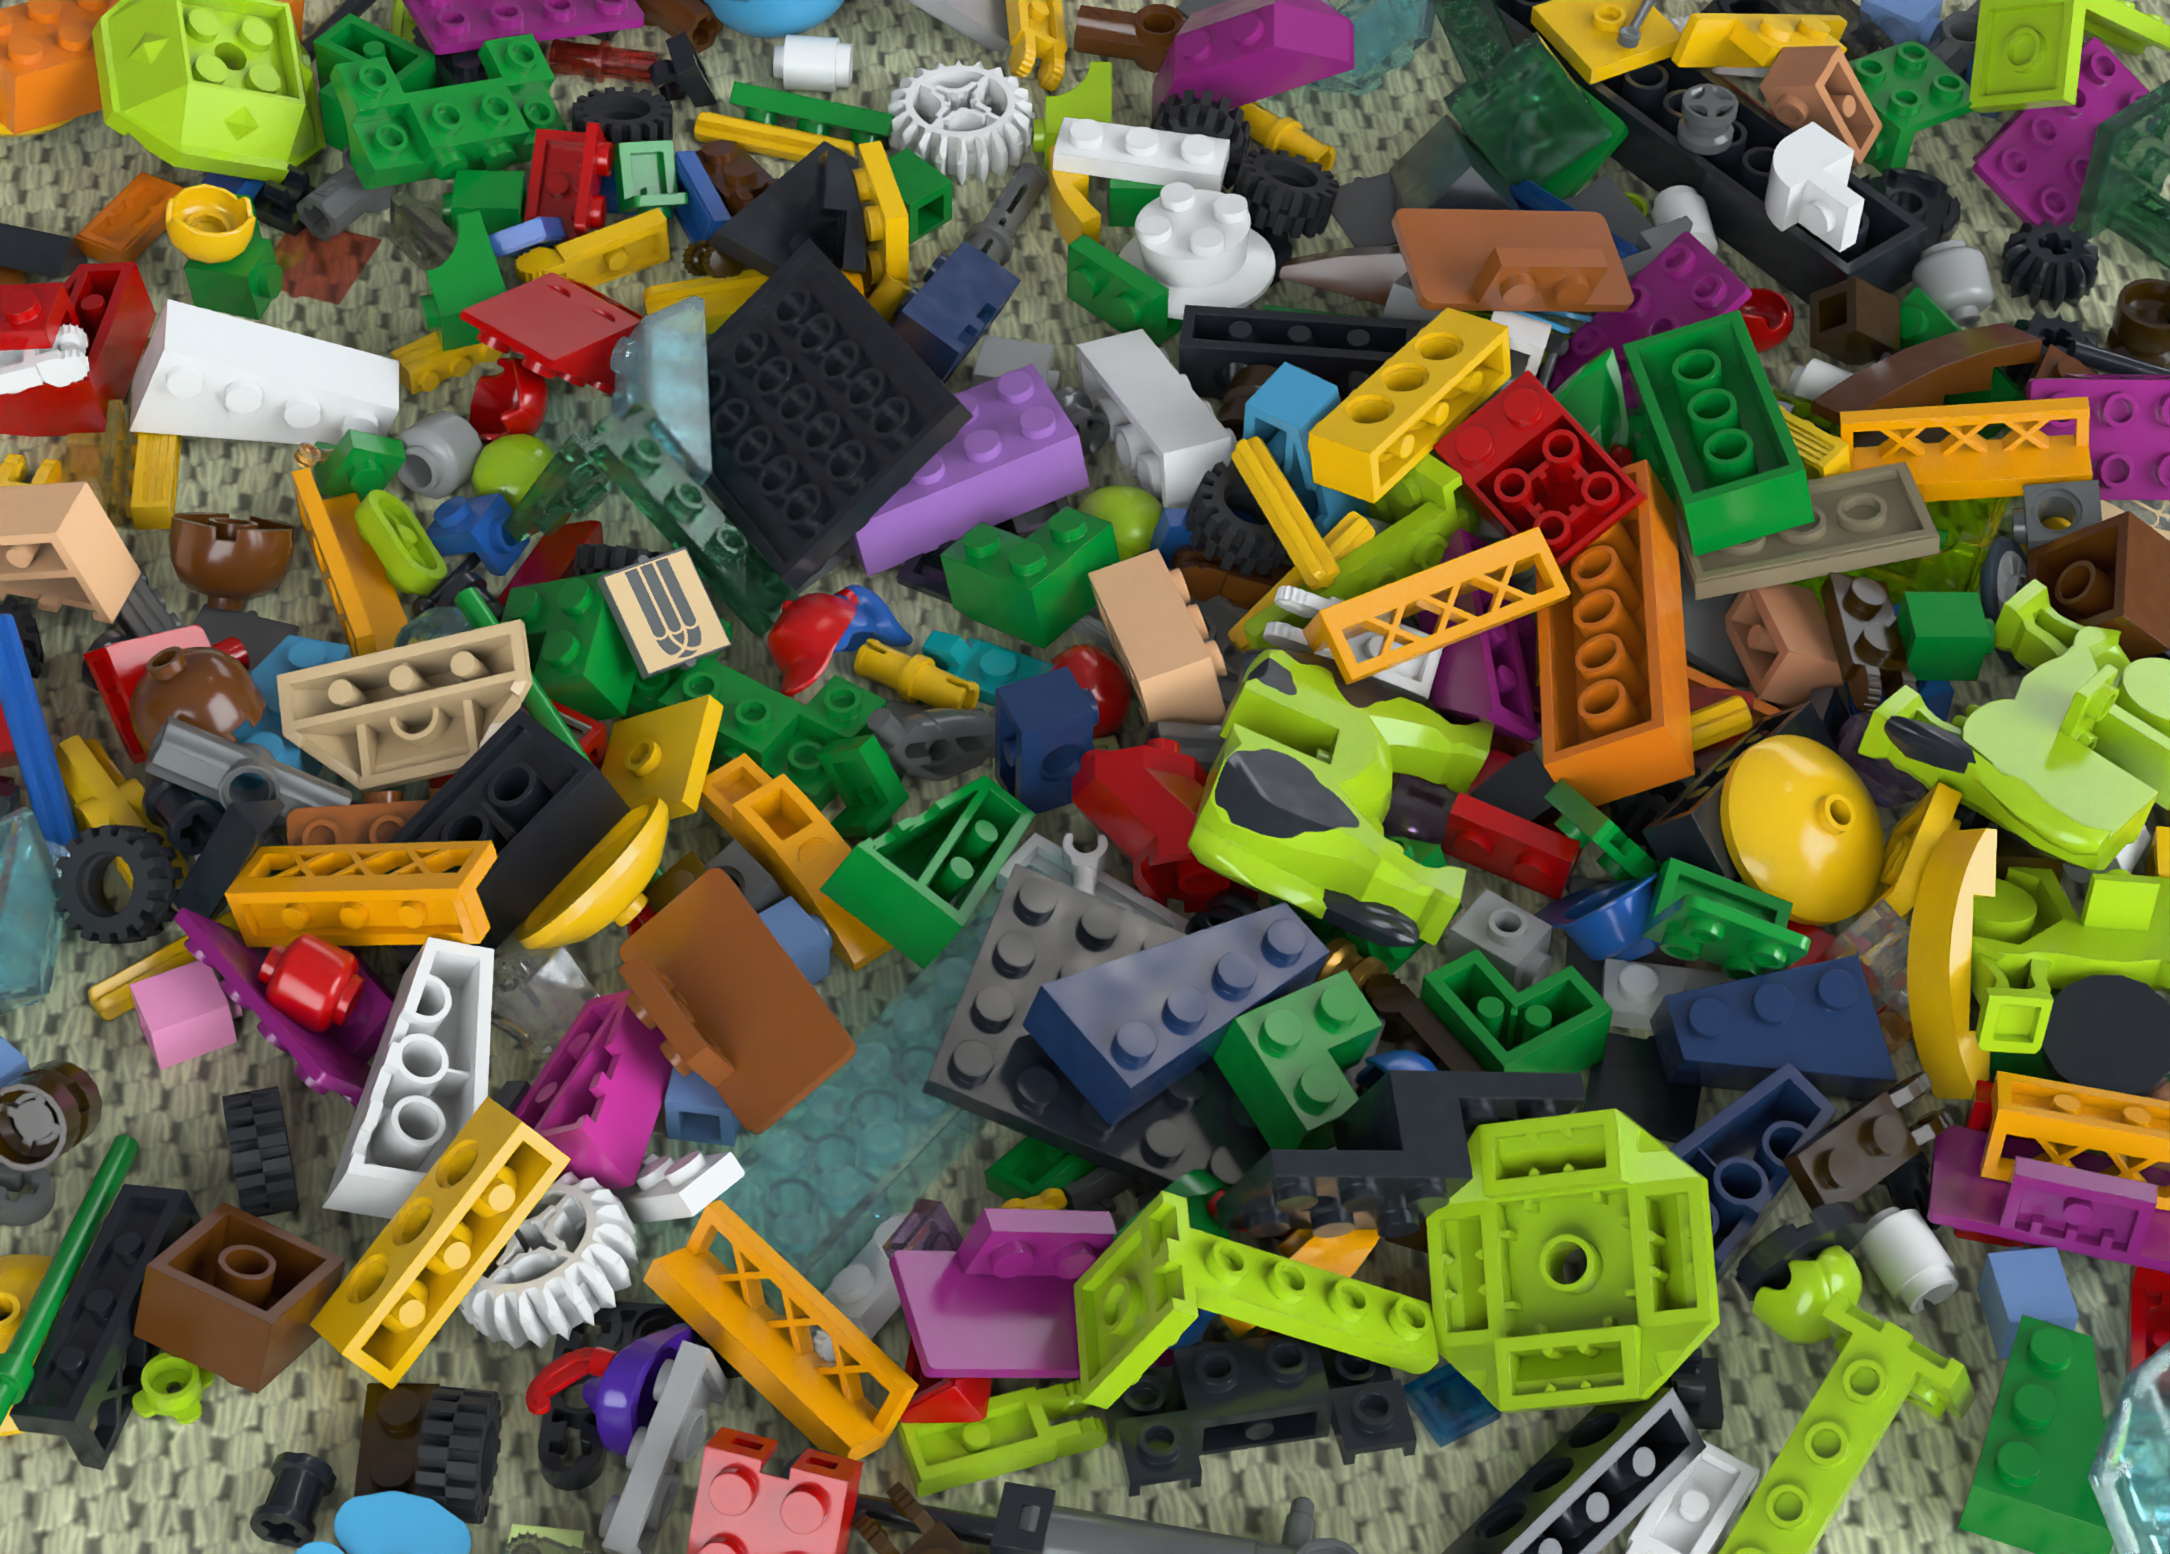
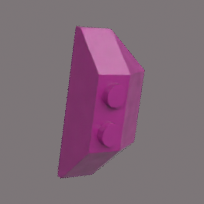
[1152,0,1354,118]
[1418,528,1542,742]

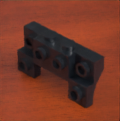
[1104,1331,1417,1497]

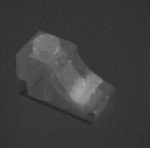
[491,946,600,1055]

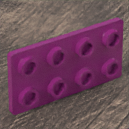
[402,0,645,55]
[1972,37,2169,226]
[1536,231,1752,410]
[2026,374,2170,500]
[173,907,396,1108]
[1927,1125,2170,1274]
[889,1208,1173,1378]

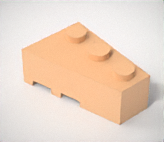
[0,481,141,624]
[1088,548,1227,728]

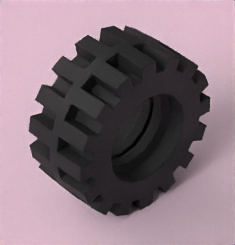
[53,825,184,944]

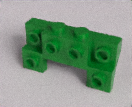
[329,33,568,190]
[619,618,887,812]

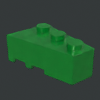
[819,775,1036,970]
[1958,1314,2118,1554]

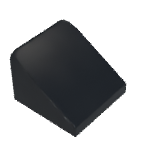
[1470,749,1560,827]

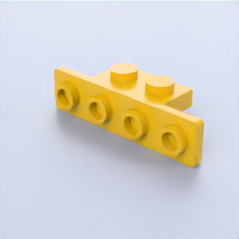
[1671,13,1847,68]

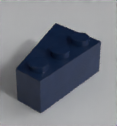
[890,240,1021,384]

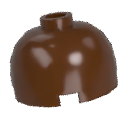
[169,512,295,610]
[129,646,266,757]

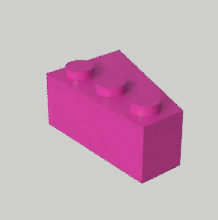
[513,989,673,1190]

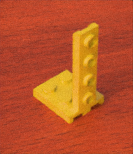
[642,141,909,341]

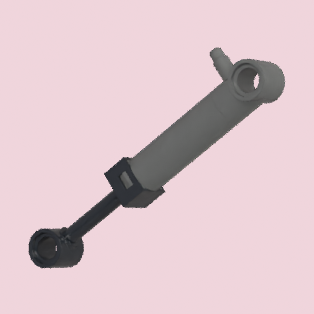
[780,1451,1359,1554]

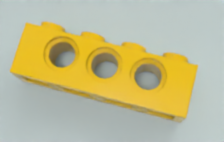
[1308,307,1511,504]
[309,1096,571,1389]

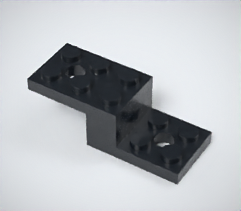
[1216,1070,1586,1238]

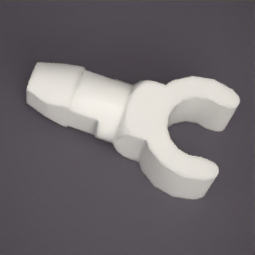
[1062,833,1108,895]

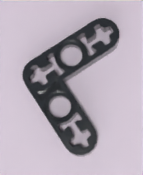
[538,1301,743,1491]

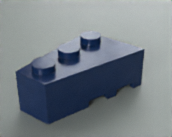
[1650,954,1898,1101]

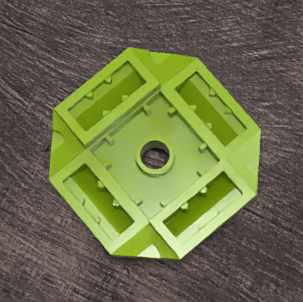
[92,0,325,184]
[1426,1108,1720,1414]

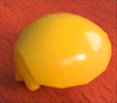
[165,183,256,264]

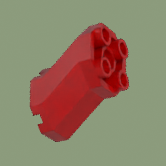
[1072,738,1258,913]

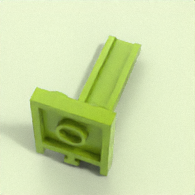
[1969,0,2170,113]
[1244,454,1471,649]
[1073,1191,1439,1409]
[1718,1290,1976,1554]

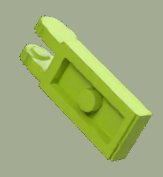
[897,1380,1110,1498]

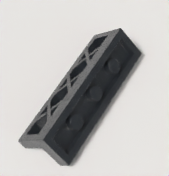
[9,1184,202,1471]

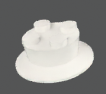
[1119,182,1276,320]

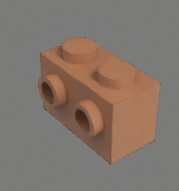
[1759,45,1883,166]
[1725,583,1845,709]

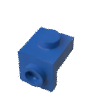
[425,493,530,576]

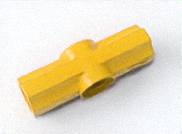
[55,734,188,891]

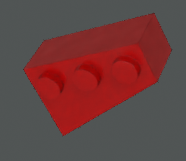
[0,262,156,437]

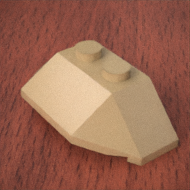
[276,619,532,793]

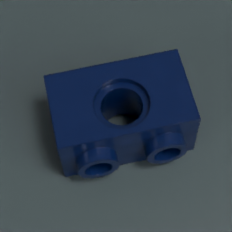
[994,666,1099,814]

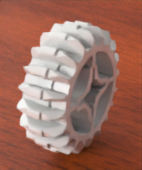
[888,59,1035,186]
[458,1171,639,1350]

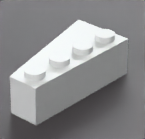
[129,299,399,445]
[1077,329,1237,510]
[322,937,494,1219]

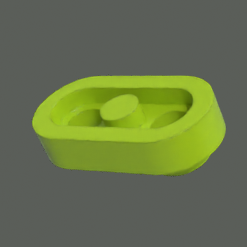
[354,489,447,595]

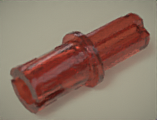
[549,39,660,84]

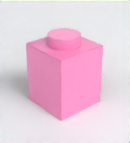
[129,960,242,1070]

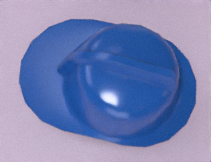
[1534,871,1660,962]

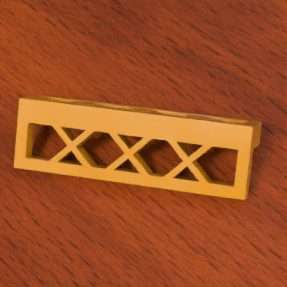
[1840,397,2093,502]
[292,468,416,658]
[1302,526,1571,685]
[224,840,498,947]
[1980,1071,2170,1211]
[643,1199,919,1460]

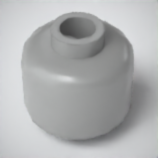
[1912,240,1994,327]
[397,410,483,499]

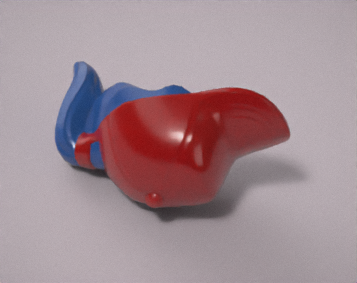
[767,584,913,698]

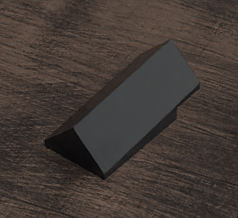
[1389,114,1520,213]

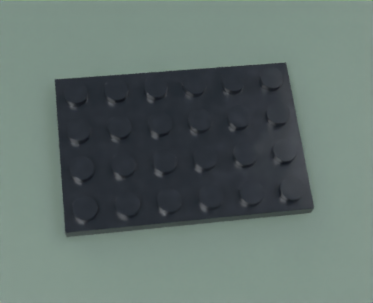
[642,238,973,591]
[922,863,1387,1241]

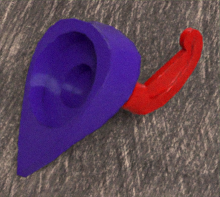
[525,1322,699,1456]

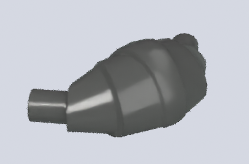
[867,707,995,781]

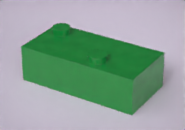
[1623,310,1815,557]

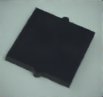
[1583,1032,1701,1143]

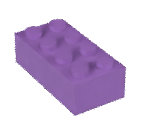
[849,363,1090,577]

